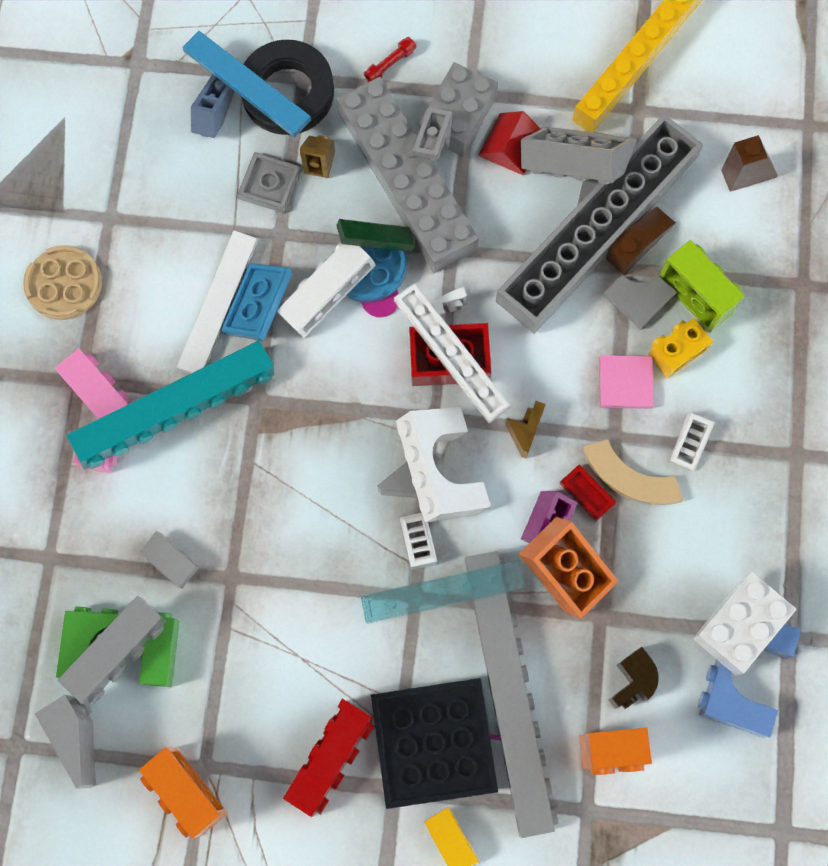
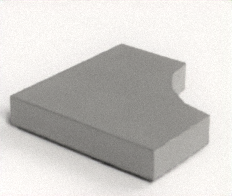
[603,276,677,330]

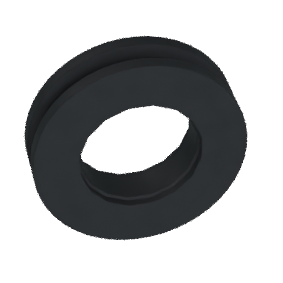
[241,40,334,135]

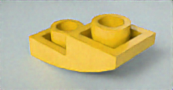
[424,807,480,866]

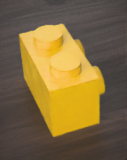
[648,318,713,379]

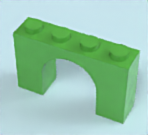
[56,606,180,687]

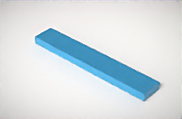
[182,31,311,138]

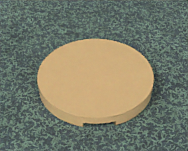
[23,245,102,320]

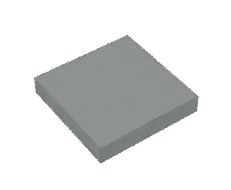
[237,152,302,214]

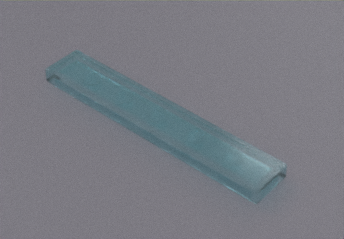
[361,561,526,624]

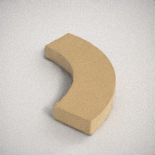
[582,439,683,505]

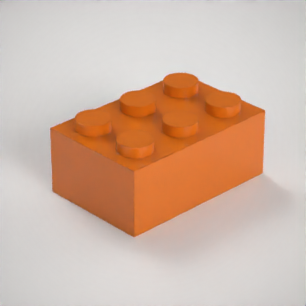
[518,517,619,619]
[579,728,652,775]
[139,747,228,839]

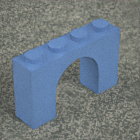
[698,624,801,738]

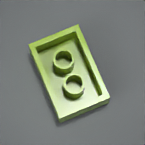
[659,240,745,333]

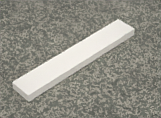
[177,230,258,374]
[394,283,511,423]

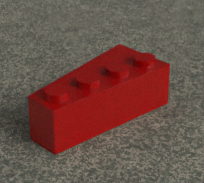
[283,698,375,818]

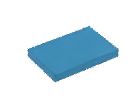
[221,263,293,341]

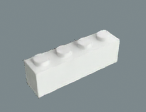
[277,242,376,338]

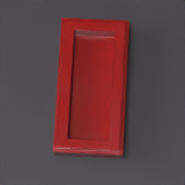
[559,464,617,522]

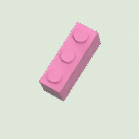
[55,348,132,419]

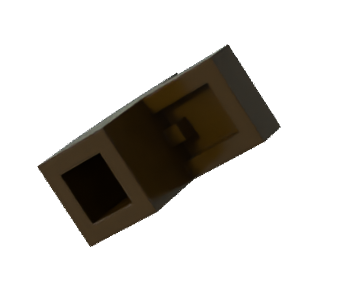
[608,647,659,709]

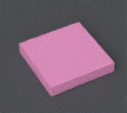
[599,355,654,409]

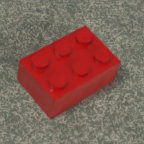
[409,323,491,386]

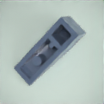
[191,74,235,138]

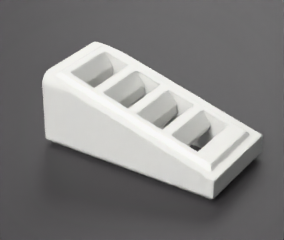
[669,412,715,471]
[400,513,438,570]

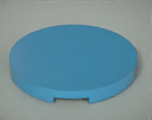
[333,244,407,302]

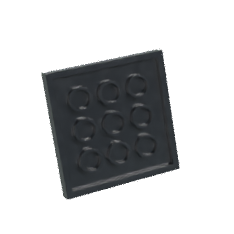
[371,678,498,809]

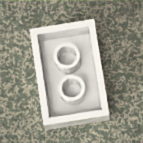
[692,572,797,676]

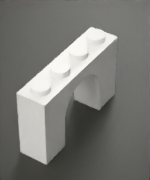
[396,407,491,523]

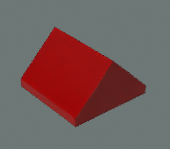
[479,111,541,176]

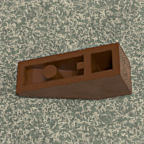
[606,207,676,275]

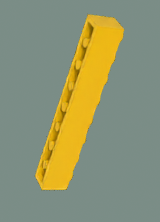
[572,0,703,133]

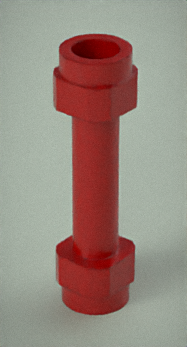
[364,37,417,82]

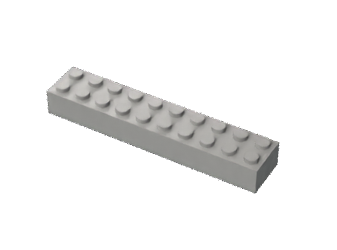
[496,114,703,334]

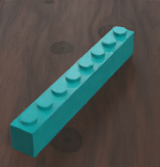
[66,340,274,470]

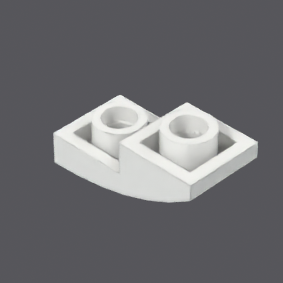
[431,287,467,321]

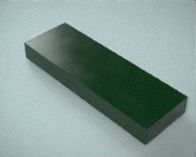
[336,219,416,252]

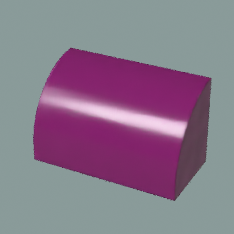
[521,491,578,543]

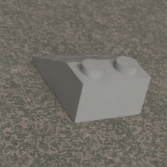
[35,695,96,789]

